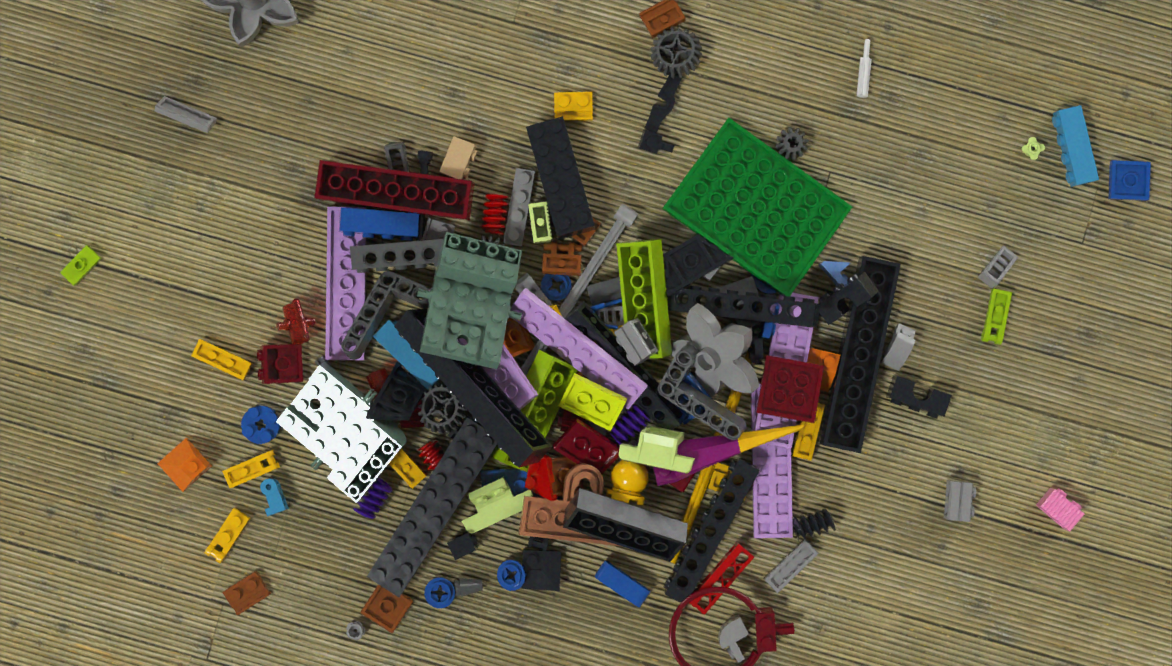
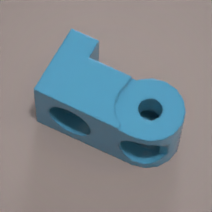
[260,478,289,516]

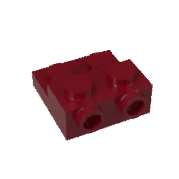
[257,344,303,384]

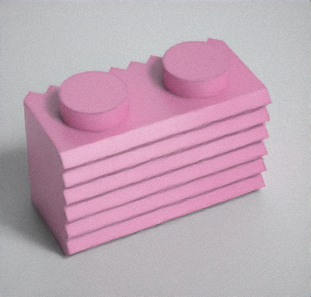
[1036,488,1085,532]

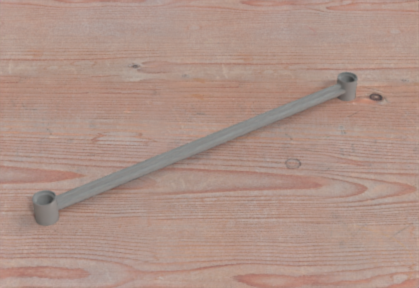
[520,203,639,376]

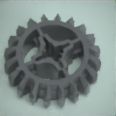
[651,26,702,79]
[417,382,468,434]

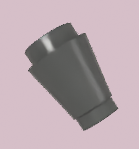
[454,578,483,597]

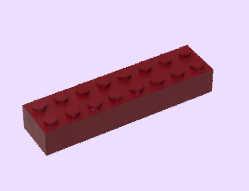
[314,160,475,221]

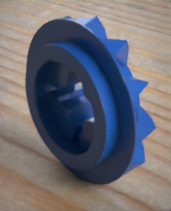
[541,274,571,301]
[497,559,527,591]
[424,577,455,608]

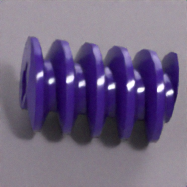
[610,405,651,445]
[353,477,393,519]

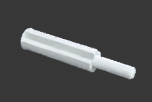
[856,39,871,98]

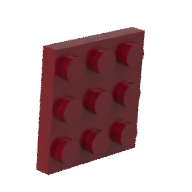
[756,355,824,424]

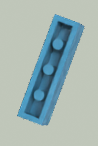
[1052,105,1099,187]
[373,320,439,390]

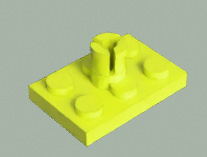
[558,373,627,431]

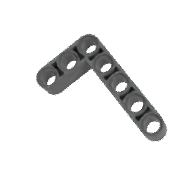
[341,271,429,360]
[658,345,746,440]

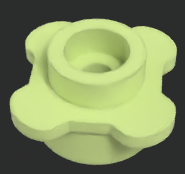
[1022,137,1045,160]

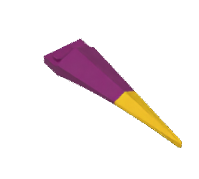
[653,425,805,486]

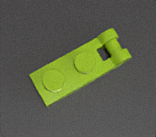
[981,288,1012,345]

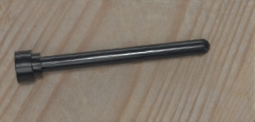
[416,151,433,241]

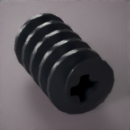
[793,508,836,541]

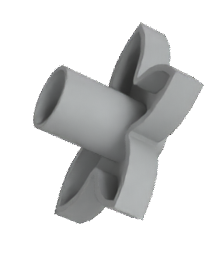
[201,0,299,47]
[671,303,760,398]

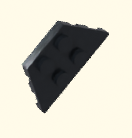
[664,234,733,297]
[366,361,425,421]

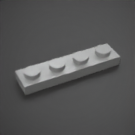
[503,168,535,247]

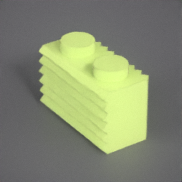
[528,202,553,244]

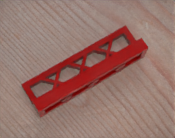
[689,541,754,615]

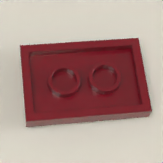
[553,418,620,474]

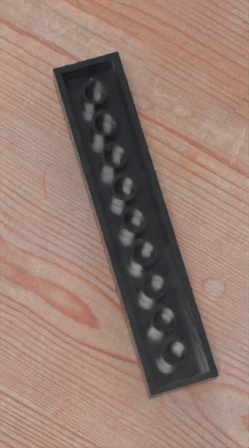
[819,256,901,453]
[394,309,552,467]
[367,414,498,597]

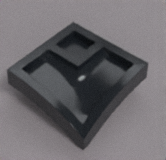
[521,549,561,592]

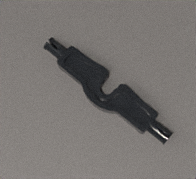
[644,63,682,133]

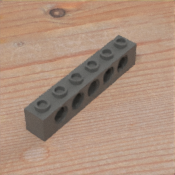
[350,239,443,273]

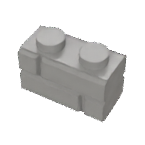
[614,318,658,365]
[944,480,976,522]

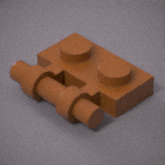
[542,241,582,276]

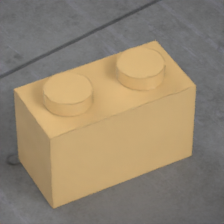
[439,136,478,179]

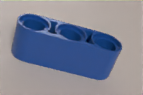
[594,560,651,608]

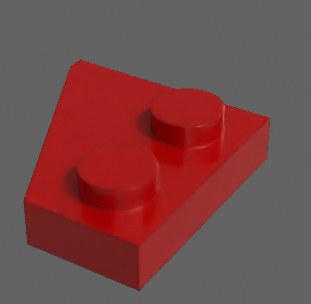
[525,455,557,501]

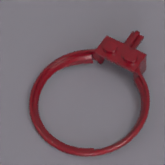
[669,587,795,666]

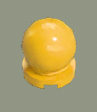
[606,460,649,505]

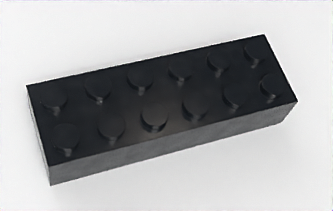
[526,116,595,240]
[563,488,688,562]

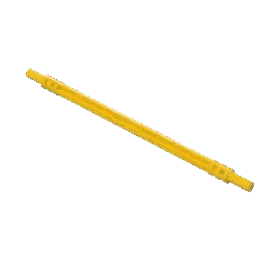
[671,346,752,564]

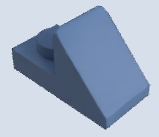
[818,261,850,286]

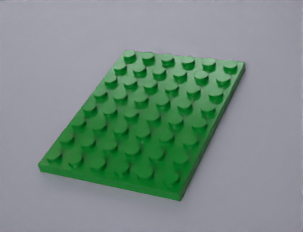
[662,117,852,297]

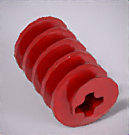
[480,194,509,235]
[417,439,445,471]

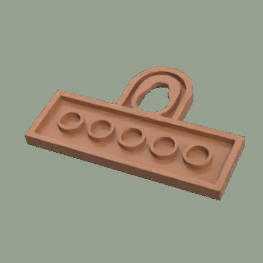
[519,464,622,547]

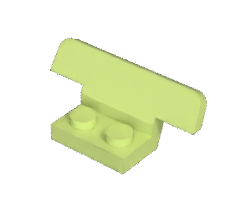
[619,425,695,473]
[461,478,534,533]

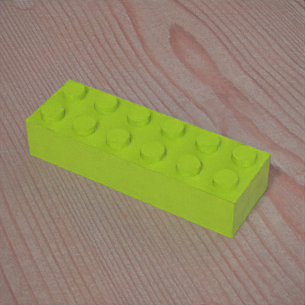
[616,239,672,358]
[490,350,577,472]

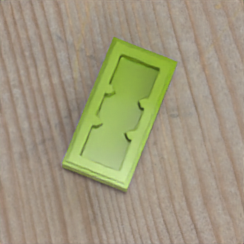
[60,245,102,286]

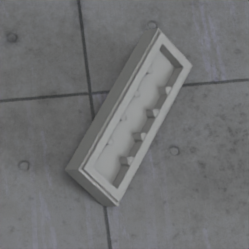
[155,96,217,133]
[763,540,819,593]

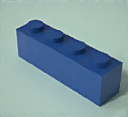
[339,207,419,241]

